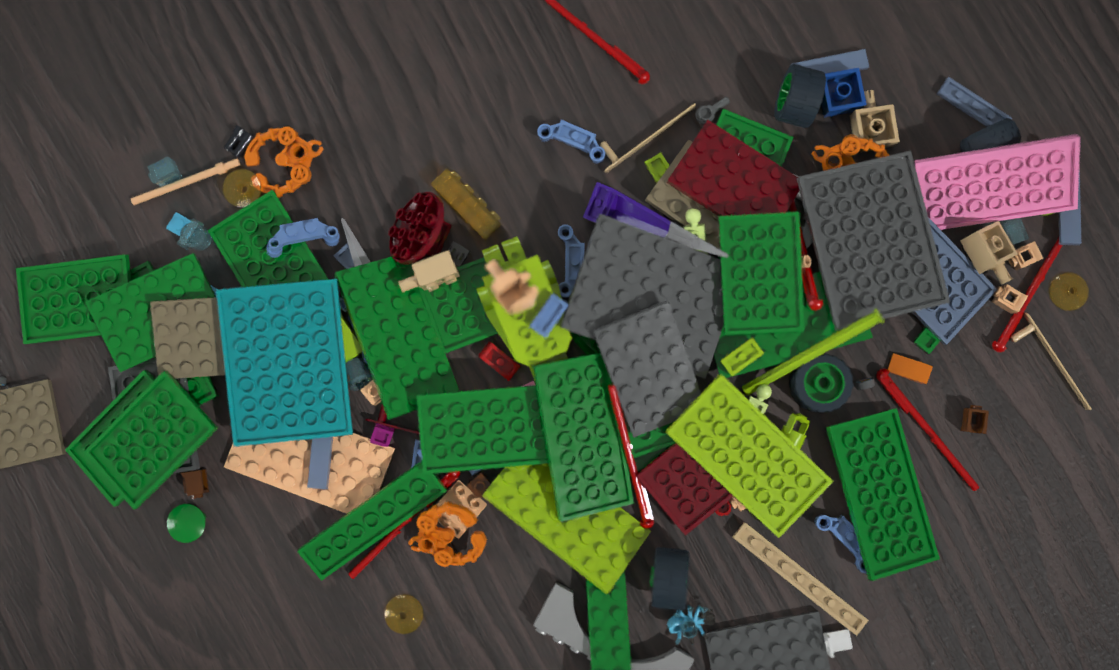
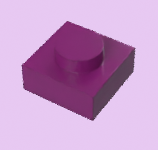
[370,423,394,447]

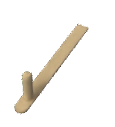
[600,103,696,173]
[1010,312,1092,410]

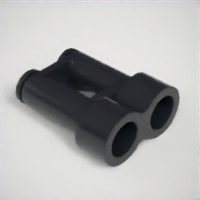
[223,125,255,159]

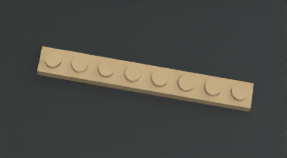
[733,522,869,636]

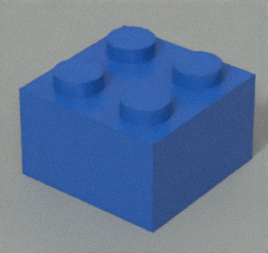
[821,68,867,117]

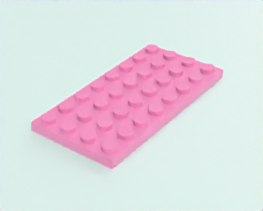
[914,135,1080,230]

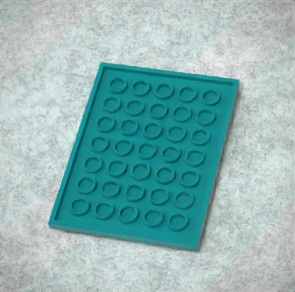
[216,279,353,447]

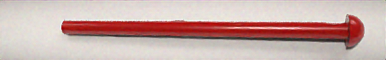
[544,0,650,84]
[789,200,823,310]
[992,237,1063,352]
[876,368,980,491]
[608,384,654,529]
[348,471,461,579]

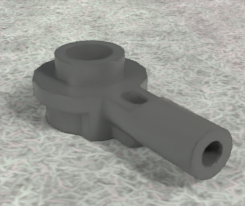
[695,97,730,124]

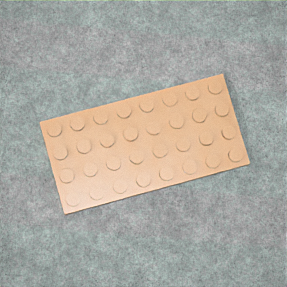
[224,432,396,514]

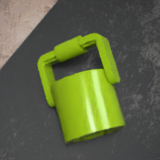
[781,413,810,449]

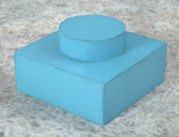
[166,212,194,239]

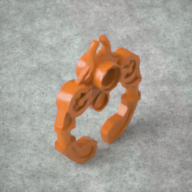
[244,127,324,197]
[811,134,890,171]
[408,501,487,567]

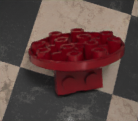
[388,192,452,265]

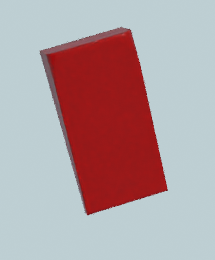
[478,342,521,381]

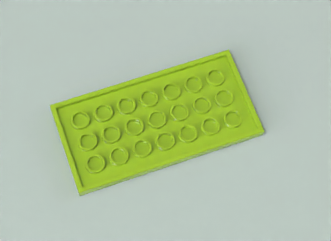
[666,374,833,538]
[482,463,651,594]

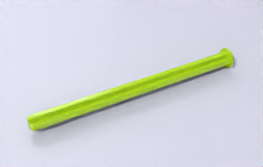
[742,308,884,395]

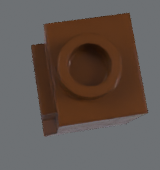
[960,405,989,434]
[181,469,209,499]
[467,472,492,498]

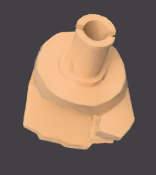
[485,260,538,314]

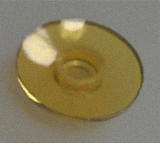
[223,169,261,207]
[1050,273,1089,311]
[385,594,423,634]

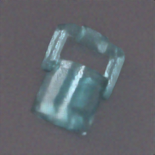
[177,218,212,250]
[346,353,373,391]

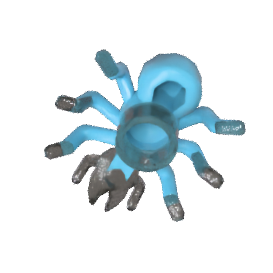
[667,605,716,646]

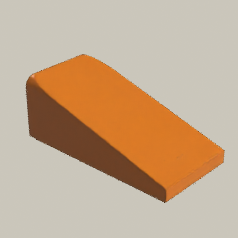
[887,353,933,384]

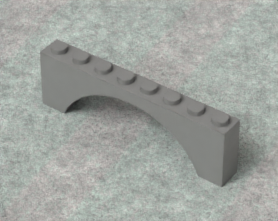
[534,581,694,670]

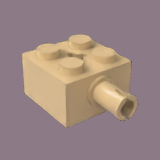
[850,90,900,152]
[960,221,1018,285]
[398,250,460,293]

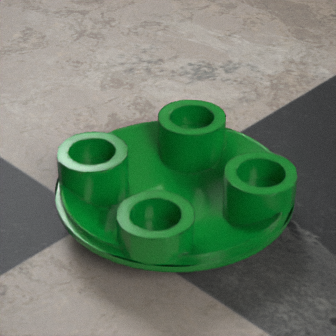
[167,504,206,543]

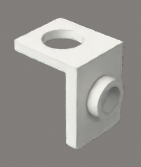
[823,629,852,657]

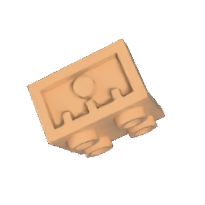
[437,480,487,539]

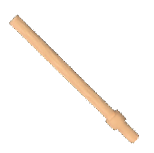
[131,158,241,205]

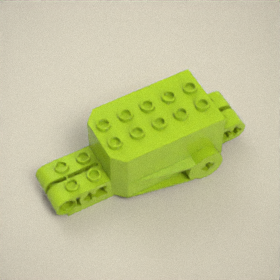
[476,236,571,380]

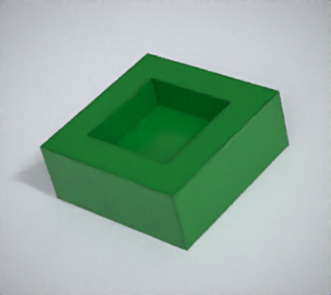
[913,327,940,354]

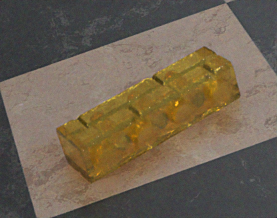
[431,169,501,240]

